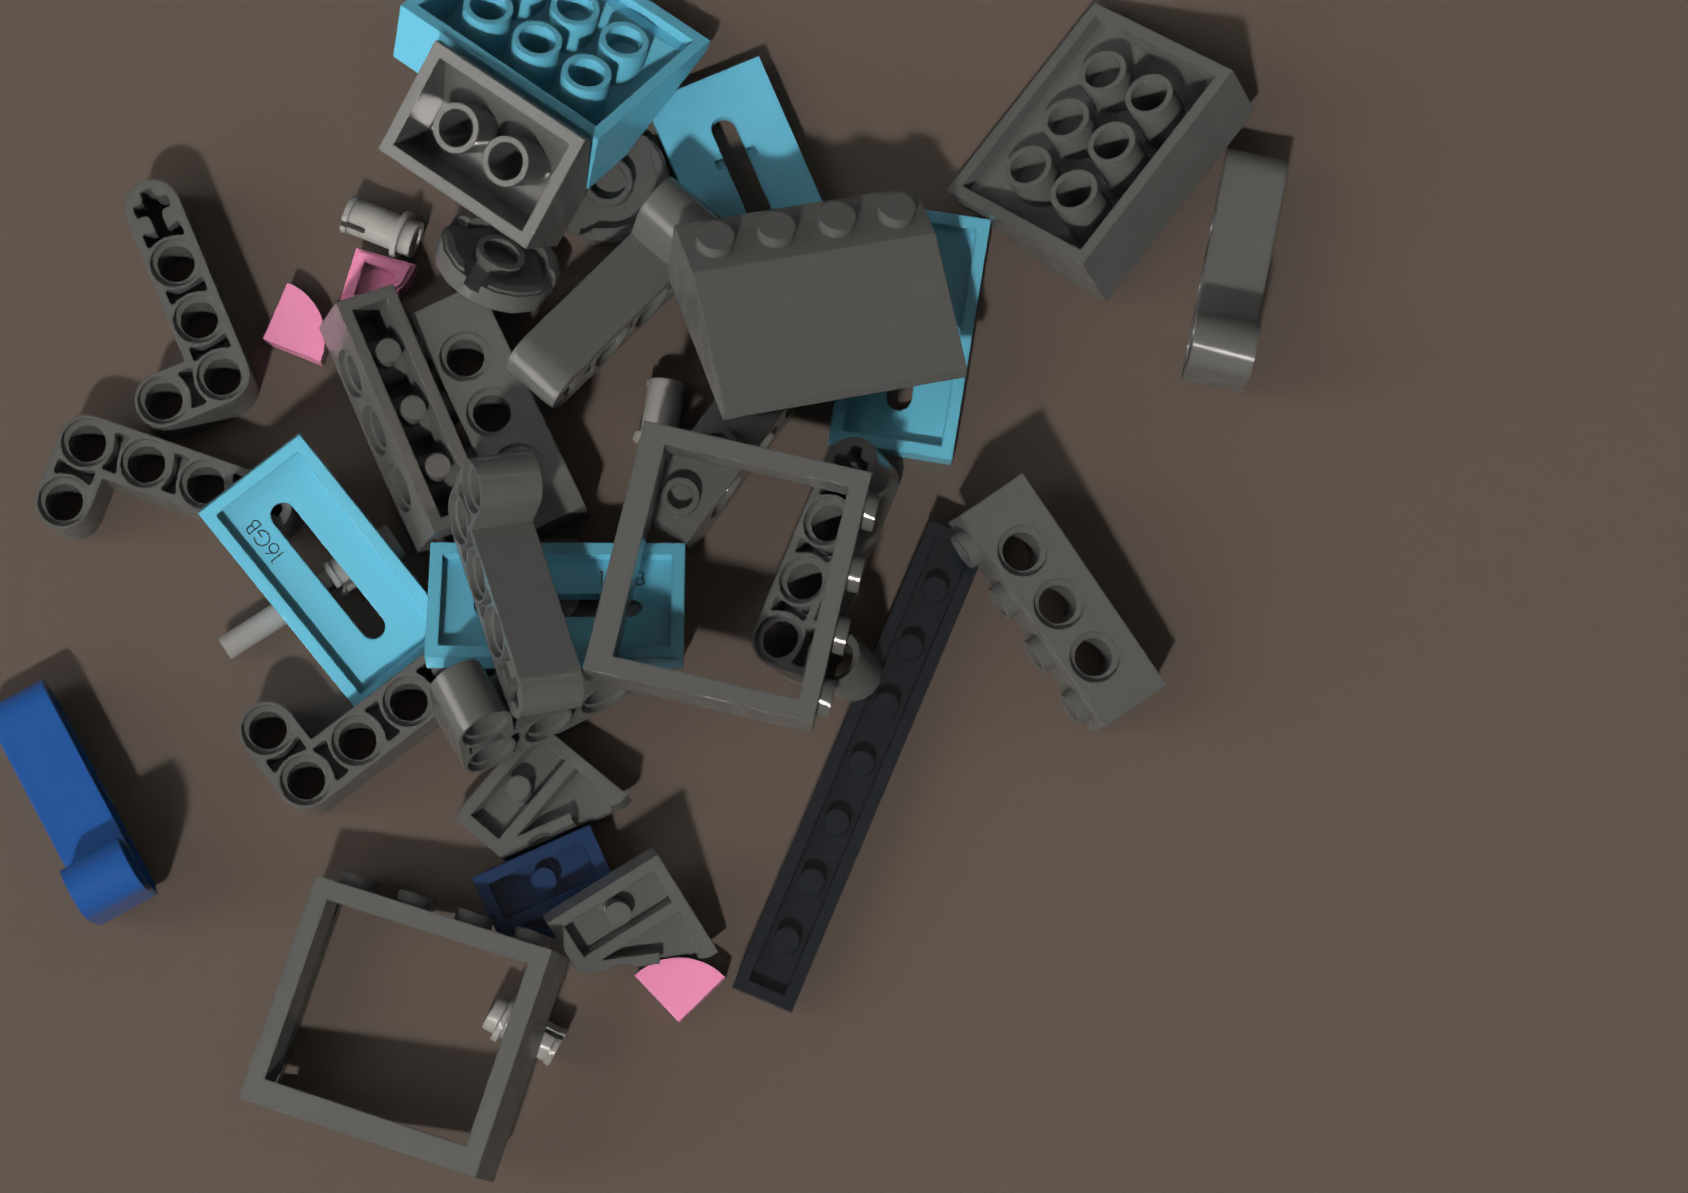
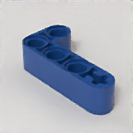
[0,679,158,926]

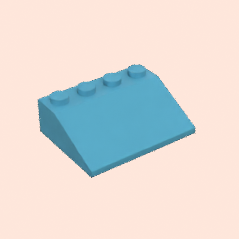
[393,0,710,189]

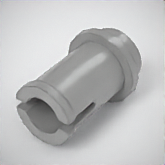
[339,195,424,259]
[632,377,687,461]
[482,994,568,1066]

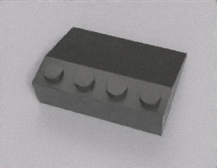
[946,2,1255,302]
[667,187,967,420]

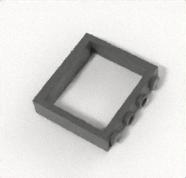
[583,420,881,733]
[239,871,569,1182]

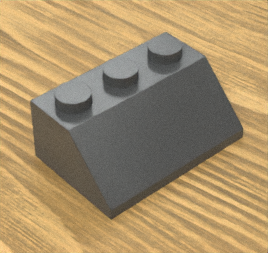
[378,40,590,249]

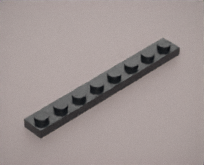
[732,520,979,1014]

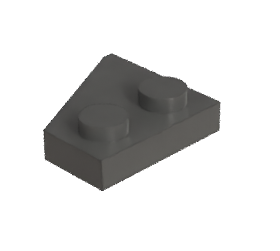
[453,730,632,861]
[543,846,718,974]

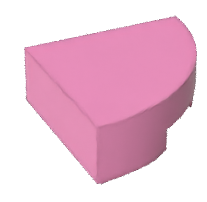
[340,248,418,301]
[263,283,328,366]
[634,957,726,1023]

